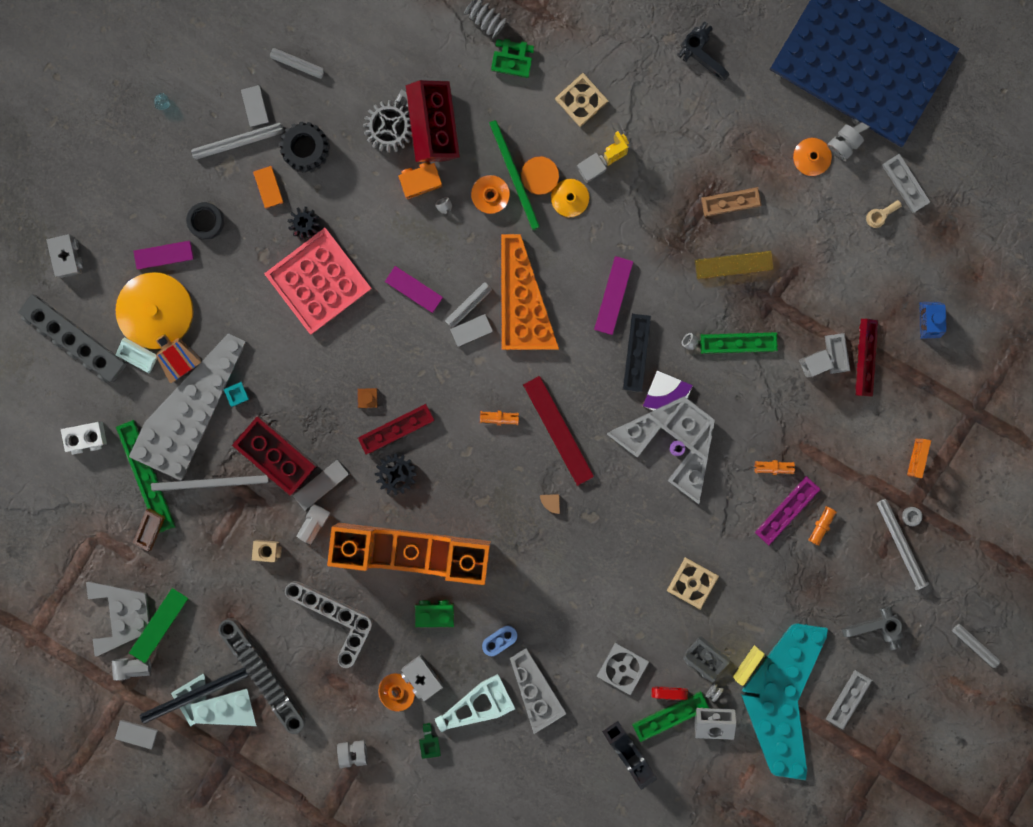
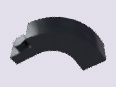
[602,721,657,790]

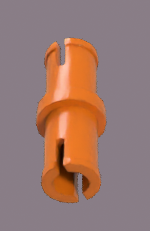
[480,410,519,426]
[754,460,795,475]
[808,506,837,546]

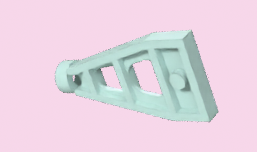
[435,674,515,732]

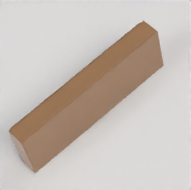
[701,187,761,217]

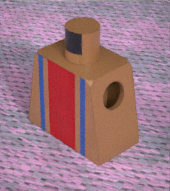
[156,334,201,383]

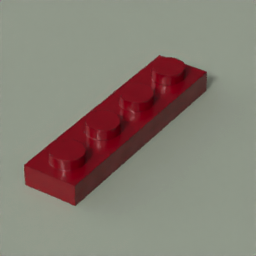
[855,319,878,397]
[358,404,435,455]

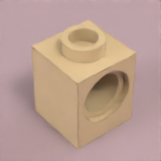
[252,540,282,562]

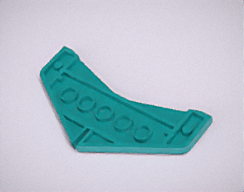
[741,623,828,780]

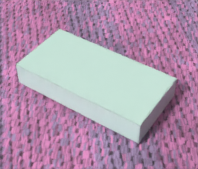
[116,338,157,373]

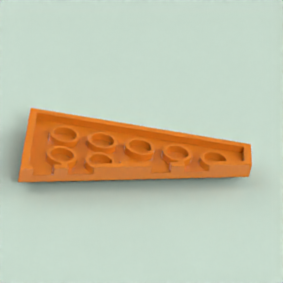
[501,234,559,350]

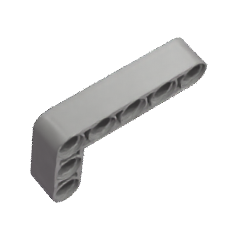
[285,581,373,668]

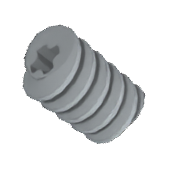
[464,0,507,39]

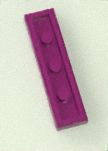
[594,256,633,335]
[754,476,821,545]

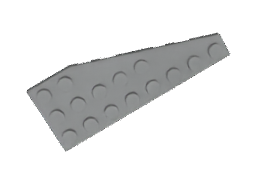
[129,334,246,481]

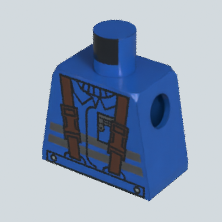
[919,302,946,339]

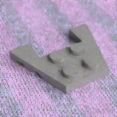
[86,581,150,656]

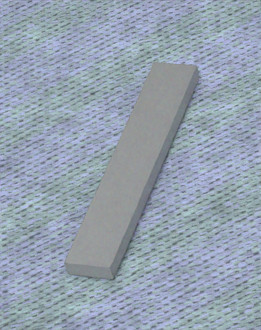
[151,475,269,491]

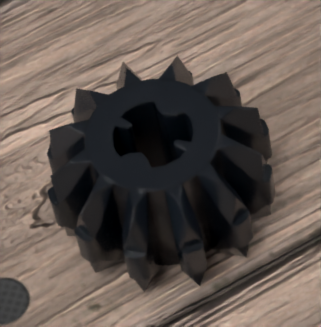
[287,207,321,240]

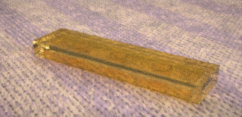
[694,251,773,279]

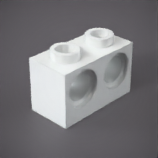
[61,422,107,455]

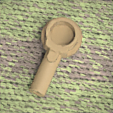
[866,200,902,228]

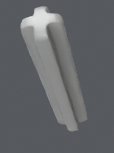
[270,48,325,79]
[445,282,492,328]
[952,624,1000,668]

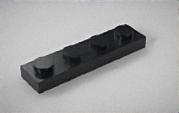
[622,313,651,392]

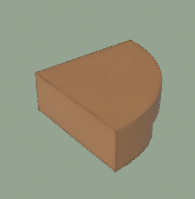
[540,494,560,514]

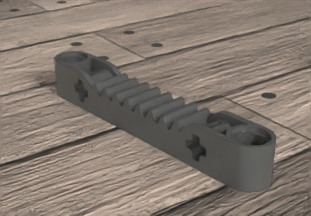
[218,618,306,734]

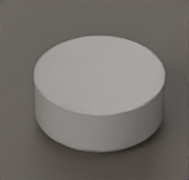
[902,507,922,526]

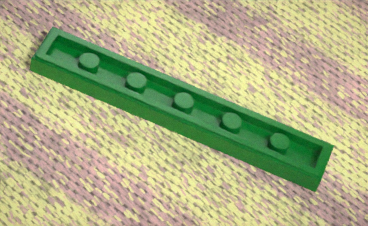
[489,120,539,231]
[116,420,176,533]

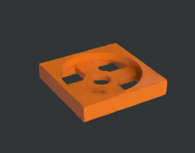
[907,439,931,478]

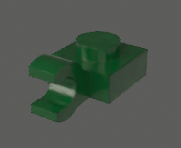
[419,723,441,759]

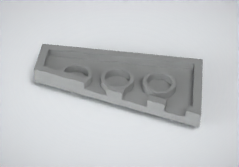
[510,648,566,734]

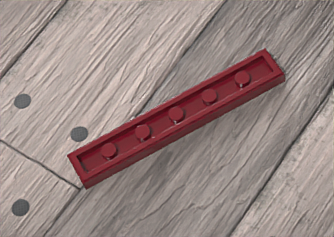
[523,376,594,486]

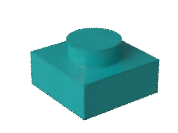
[224,382,250,407]

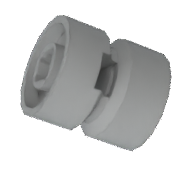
[827,125,864,161]
[337,740,368,768]

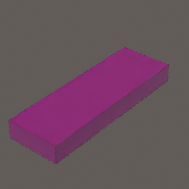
[133,241,194,270]
[385,266,443,313]

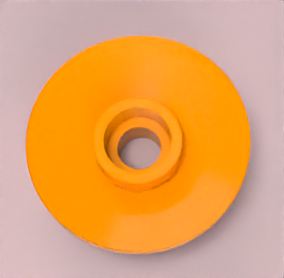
[551,179,589,217]

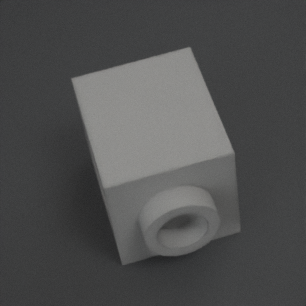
[576,153,607,183]

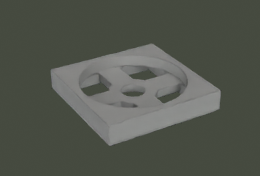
[597,643,649,695]

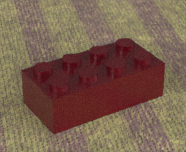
[405,80,460,162]
[232,416,318,496]

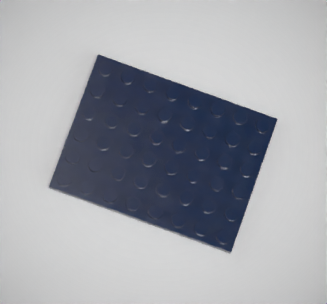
[769,0,960,148]

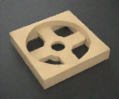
[555,73,609,127]
[667,557,719,610]

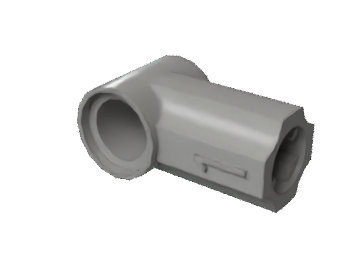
[296,503,331,545]
[112,658,152,680]

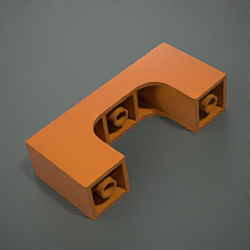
[327,523,491,585]

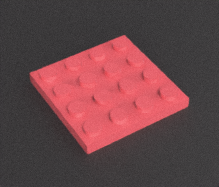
[264,228,372,335]

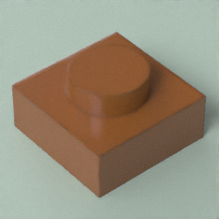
[358,388,378,408]

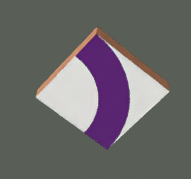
[642,371,693,411]

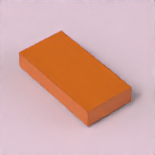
[253,166,284,209]

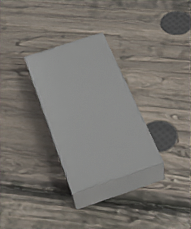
[241,85,269,128]
[450,314,493,347]
[825,333,850,374]
[115,720,158,749]

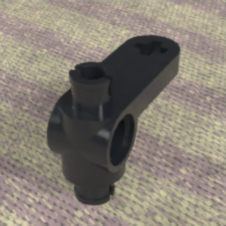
[677,21,730,81]

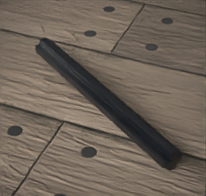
[139,667,249,724]

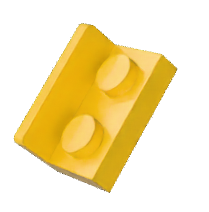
[604,131,629,166]

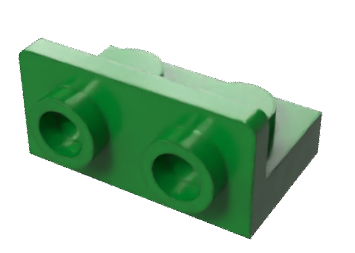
[415,600,454,627]

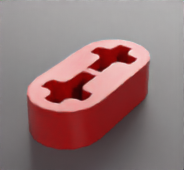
[651,687,688,700]

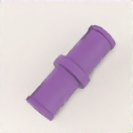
[669,441,685,456]

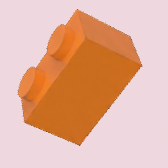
[398,162,443,199]

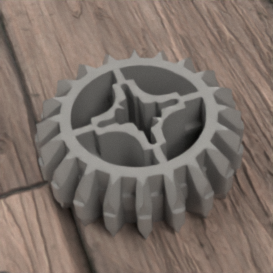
[363,100,412,153]

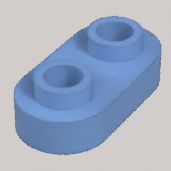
[482,625,517,656]

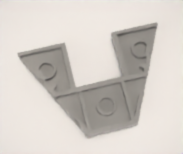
[607,396,715,504]

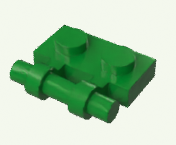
[491,38,534,78]

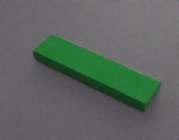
[700,332,778,354]
[129,588,189,664]
[632,691,709,742]

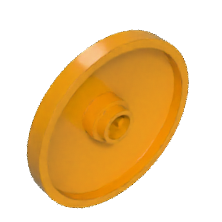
[116,272,193,349]

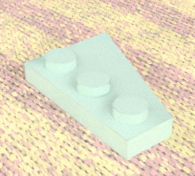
[190,688,256,726]

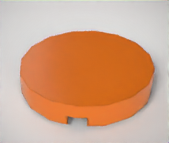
[521,156,559,195]

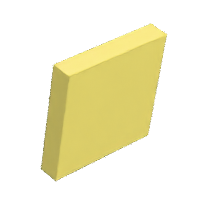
[733,645,764,686]

